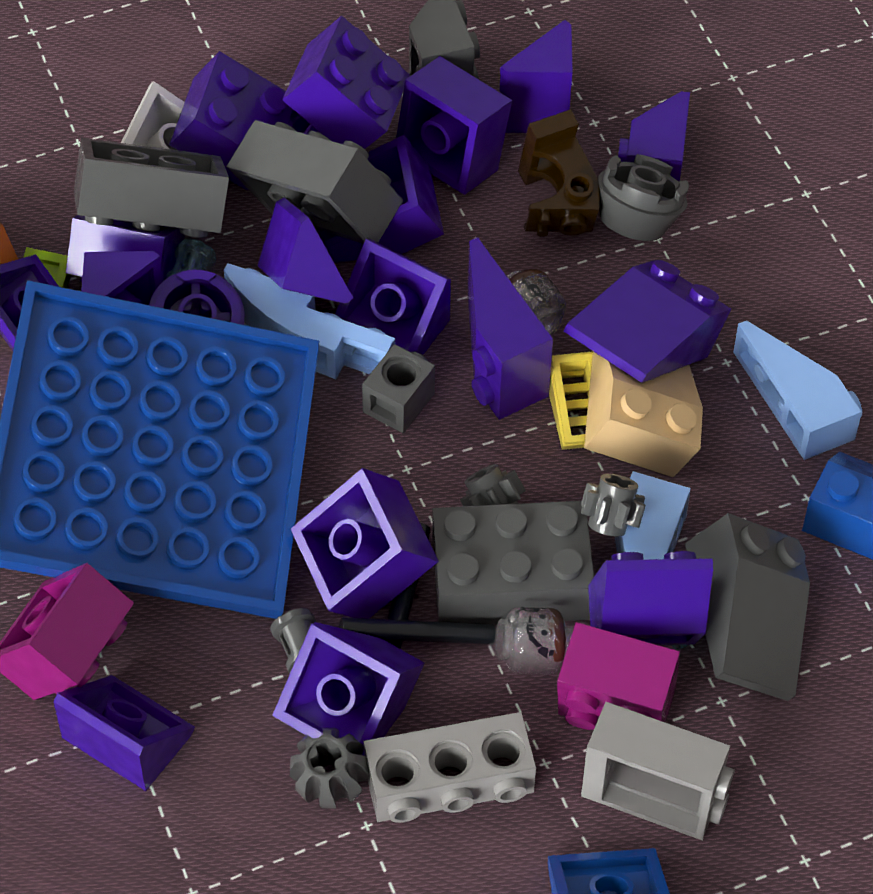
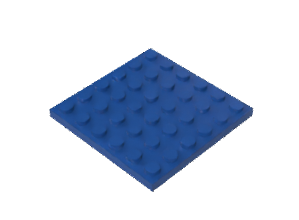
[0,280,320,619]

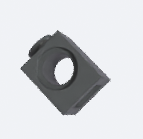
[362,344,435,434]

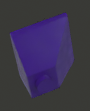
[272,622,425,756]

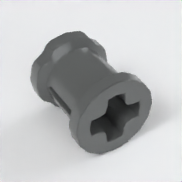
[270,608,316,674]

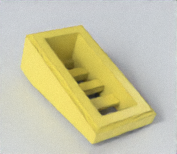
[549,351,593,450]

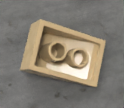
[584,351,703,477]

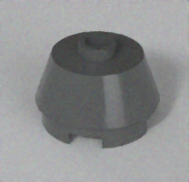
[598,154,689,241]

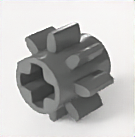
[460,464,526,506]
[581,474,646,537]

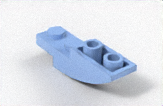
[224,263,395,380]

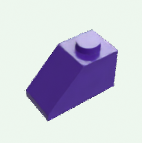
[618,91,690,182]

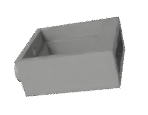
[581,702,735,841]

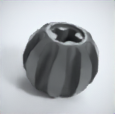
[289,728,369,809]

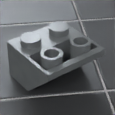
[409,0,480,79]

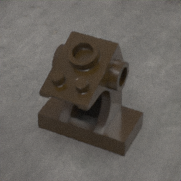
[518,109,599,237]

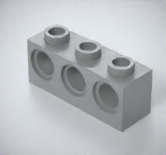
[364,712,536,823]

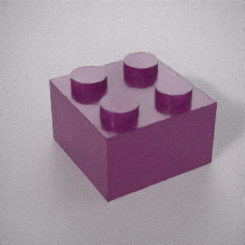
[0,563,134,700]
[557,622,680,730]

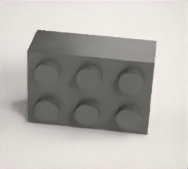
[226,120,403,244]
[74,138,229,237]
[432,501,594,625]

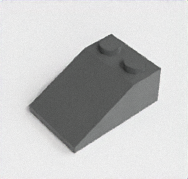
[685,513,810,701]

